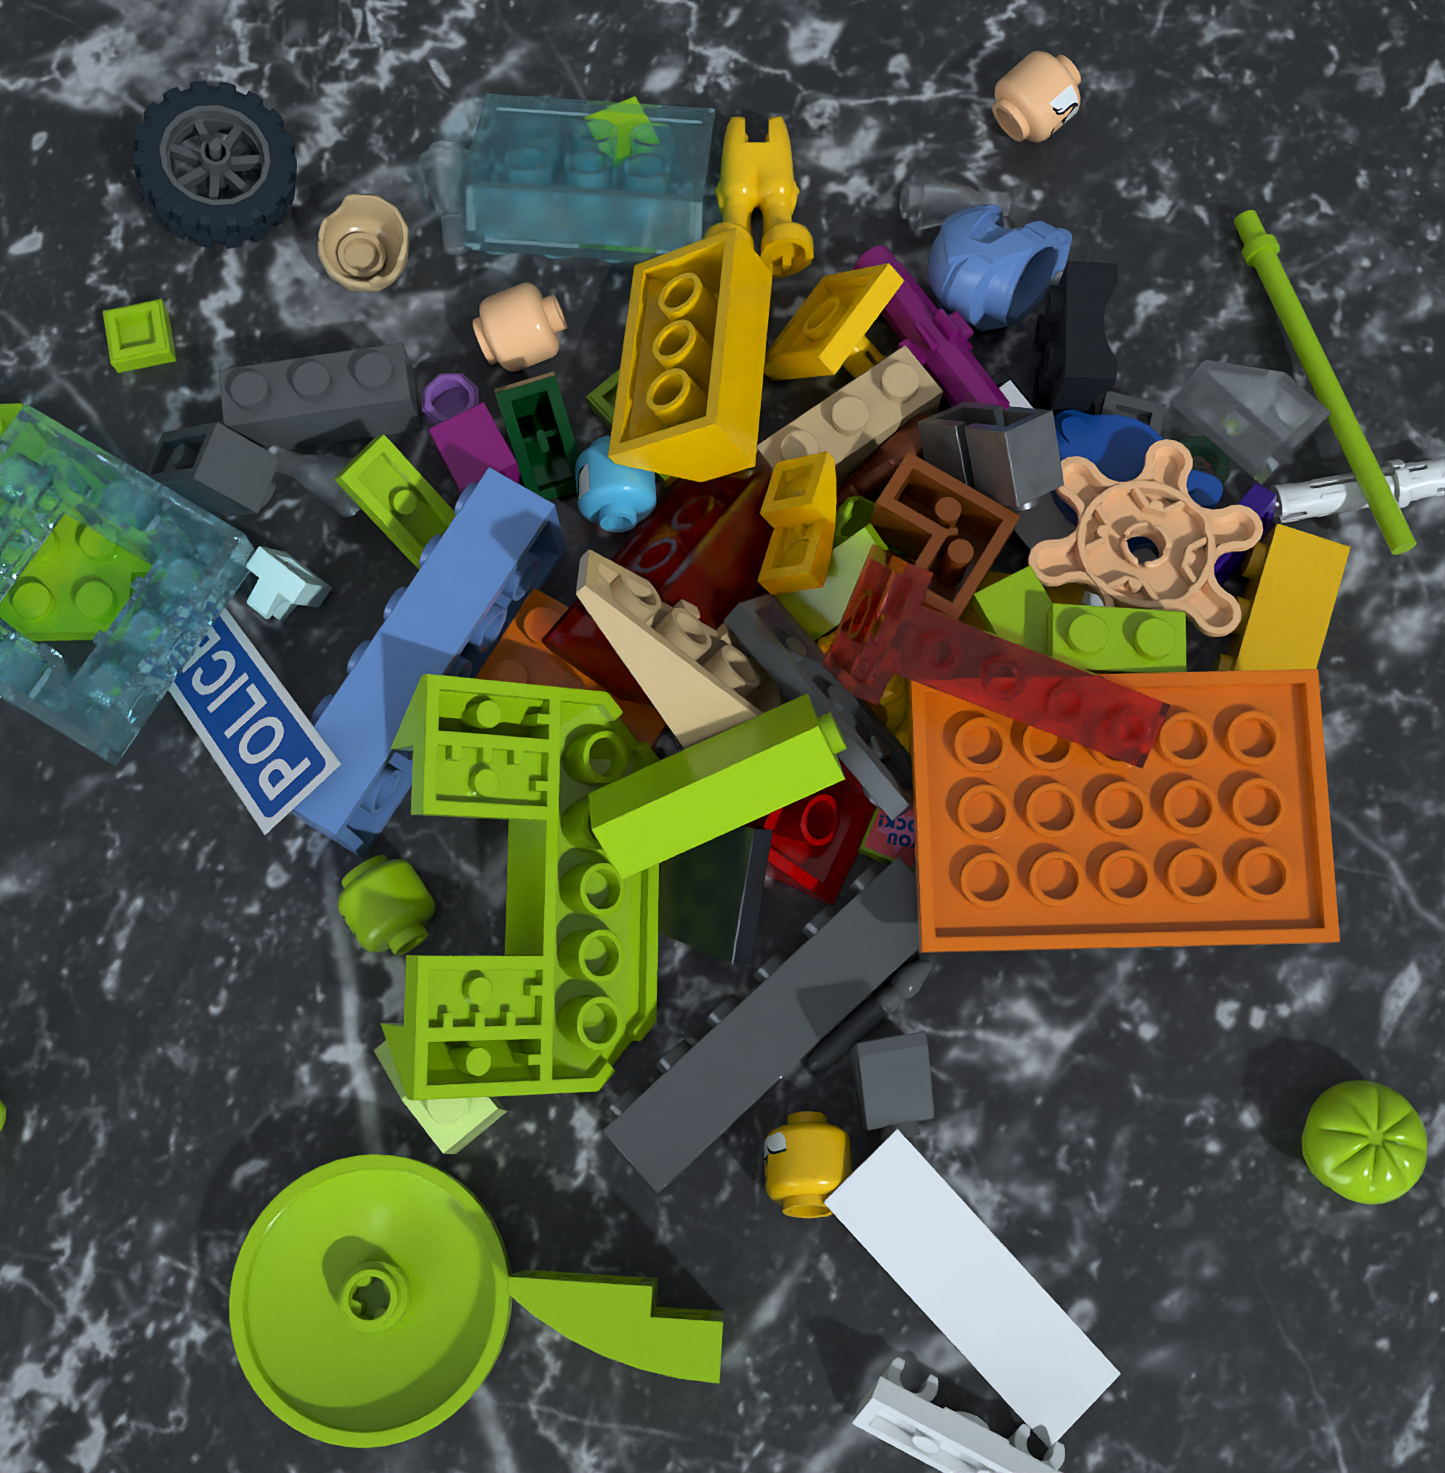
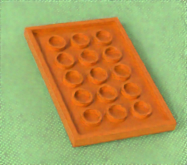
[908,669,1340,953]

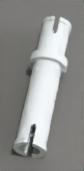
[1269,456,1445,524]

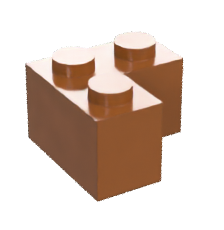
[869,452,1021,645]

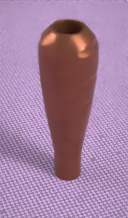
[836,413,935,511]

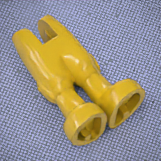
[702,116,814,279]

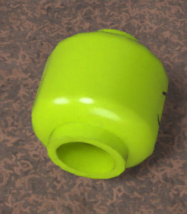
[337,855,436,956]

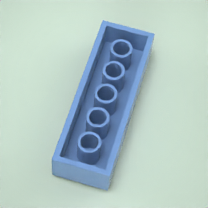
[290,467,567,859]

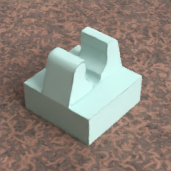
[245,546,332,621]

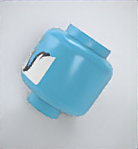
[575,436,657,532]

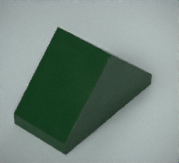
[494,371,579,500]

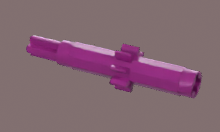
[853,245,1011,410]

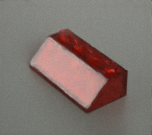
[541,470,774,706]

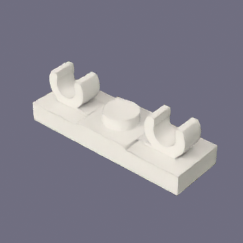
[852,1357,1065,1473]

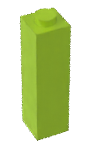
[588,693,847,880]

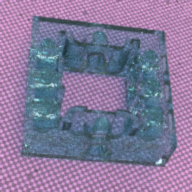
[0,403,255,767]

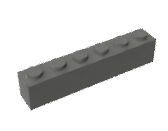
[603,856,919,1194]

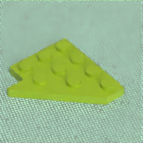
[0,403,192,642]

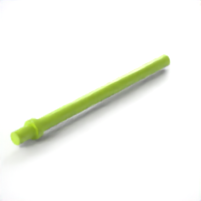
[1234,210,1417,555]

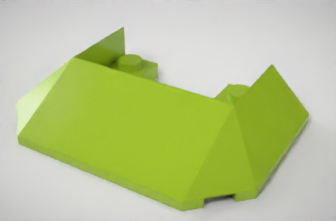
[381,674,660,1101]

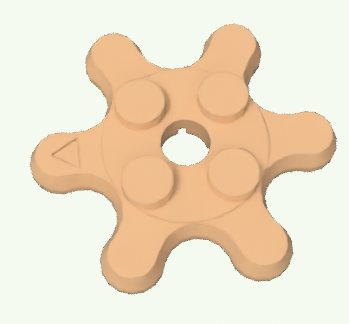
[1027,439,1263,637]

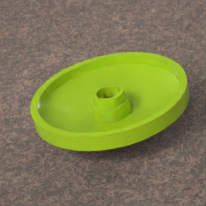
[229,1154,512,1448]

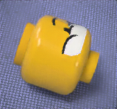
[764,1111,853,1218]

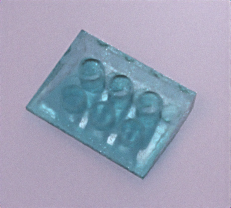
[459,93,715,263]

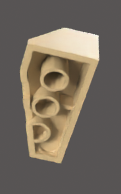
[576,549,787,749]

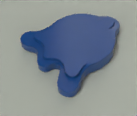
[1051,409,1223,554]

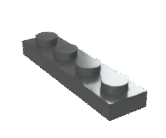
[724,593,914,821]

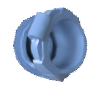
[928,204,1072,331]

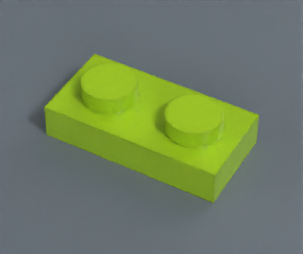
[333,434,456,570]
[1047,603,1187,675]

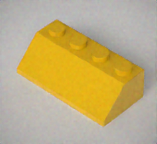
[608,227,773,482]

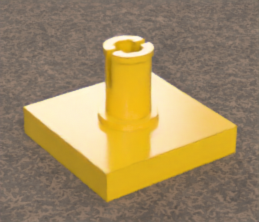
[764,263,904,381]

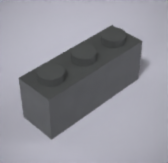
[218,342,423,452]

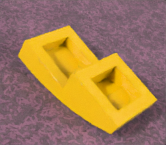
[757,451,837,595]

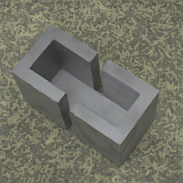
[918,402,1064,512]

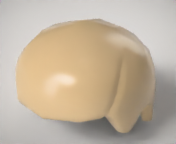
[317,193,409,292]

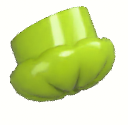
[1301,1080,1428,1204]

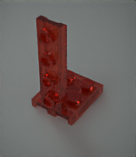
[822,544,1171,769]

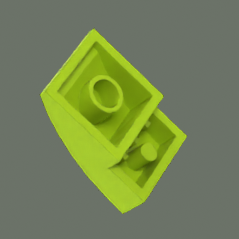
[506,1269,724,1384]

